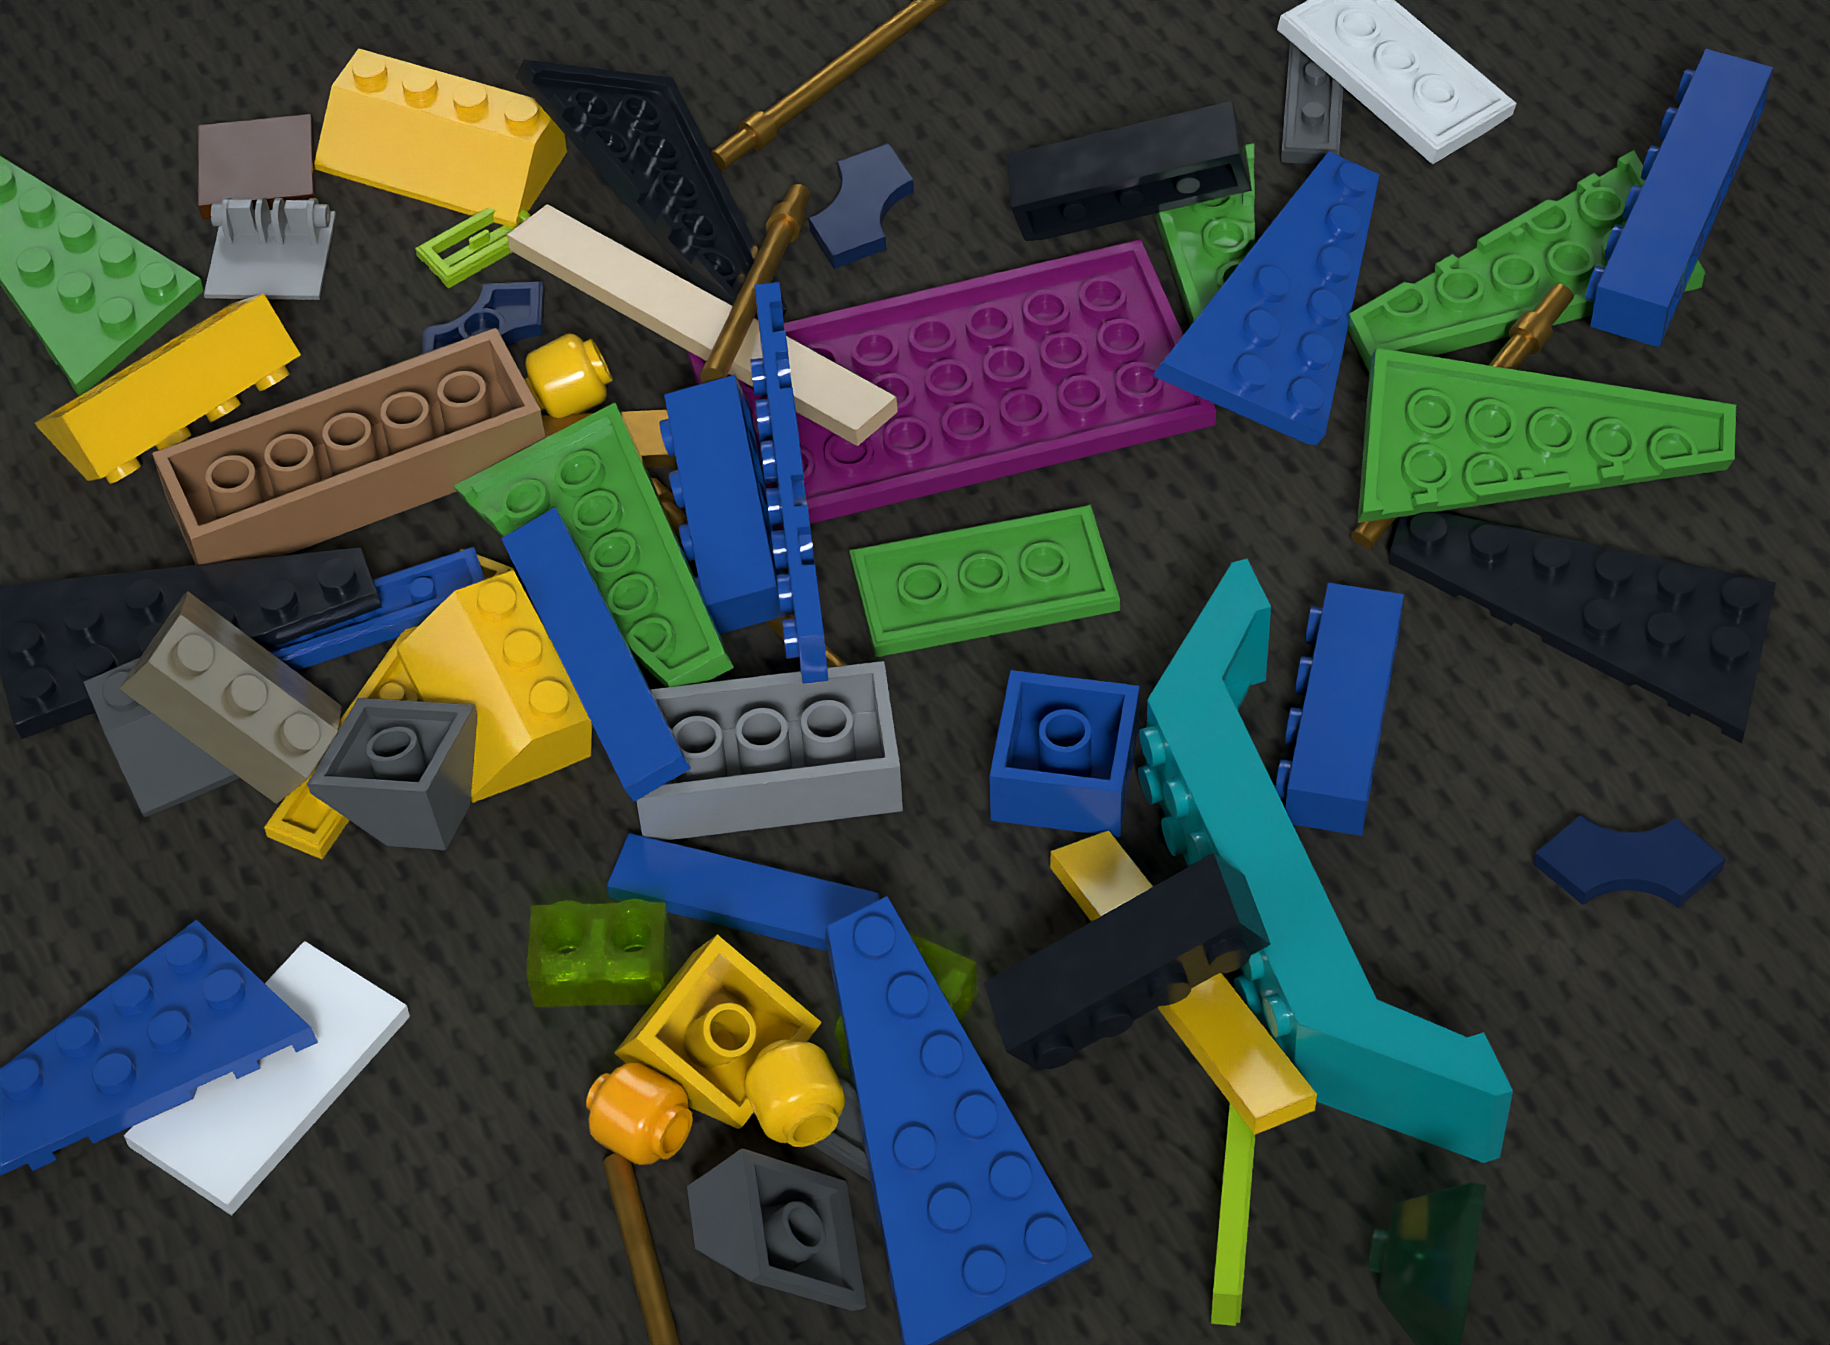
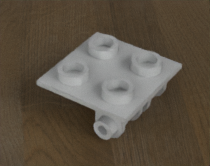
[204,197,336,300]

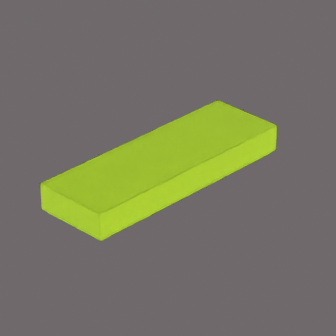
[1211,1104,1255,1326]

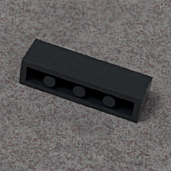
[1006,101,1252,241]
[984,853,1271,1070]

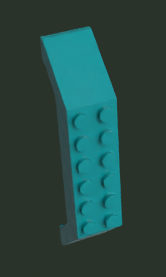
[1138,558,1513,1163]

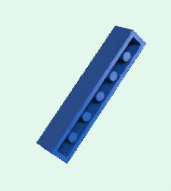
[1586,49,1773,348]

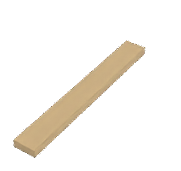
[507,204,898,446]

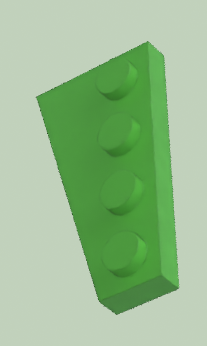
[1154,143,1255,326]

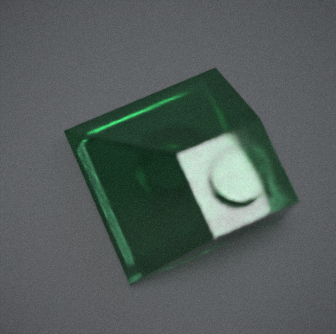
[1368,1182,1486,1345]

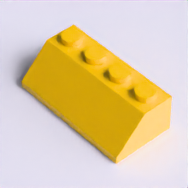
[314,48,567,228]
[35,293,301,484]

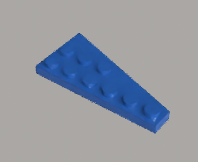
[1152,151,1380,445]
[750,282,829,684]
[825,896,1093,1345]
[0,920,318,1176]

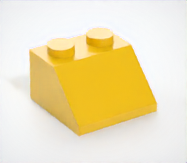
[614,934,822,1129]

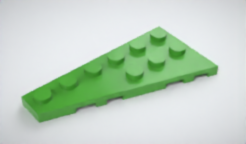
[1348,150,1705,372]
[0,156,204,396]
[1358,348,1736,523]
[453,403,734,688]

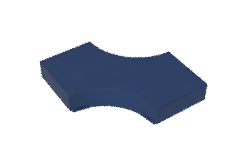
[809,143,914,269]
[422,281,545,355]
[1533,815,1726,908]

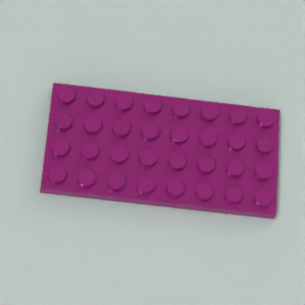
[687,239,1216,531]

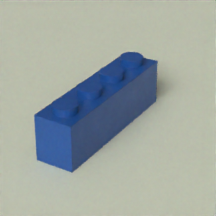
[659,375,792,634]
[1275,583,1404,836]

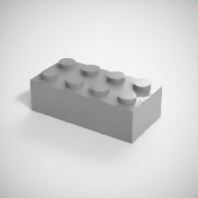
[636,661,903,841]

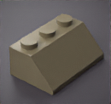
[119,591,342,804]

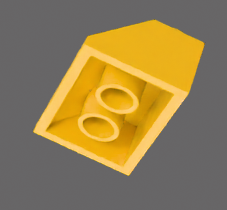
[397,570,592,803]

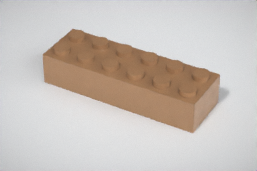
[152,328,546,565]

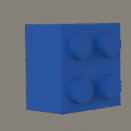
[989,670,1140,837]

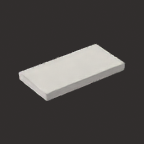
[1277,0,1516,164]
[124,941,410,1216]

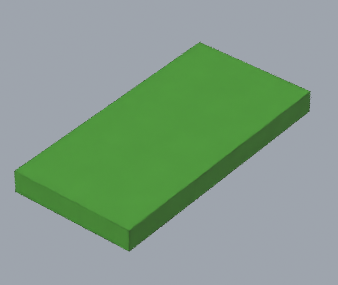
[849,505,1120,657]

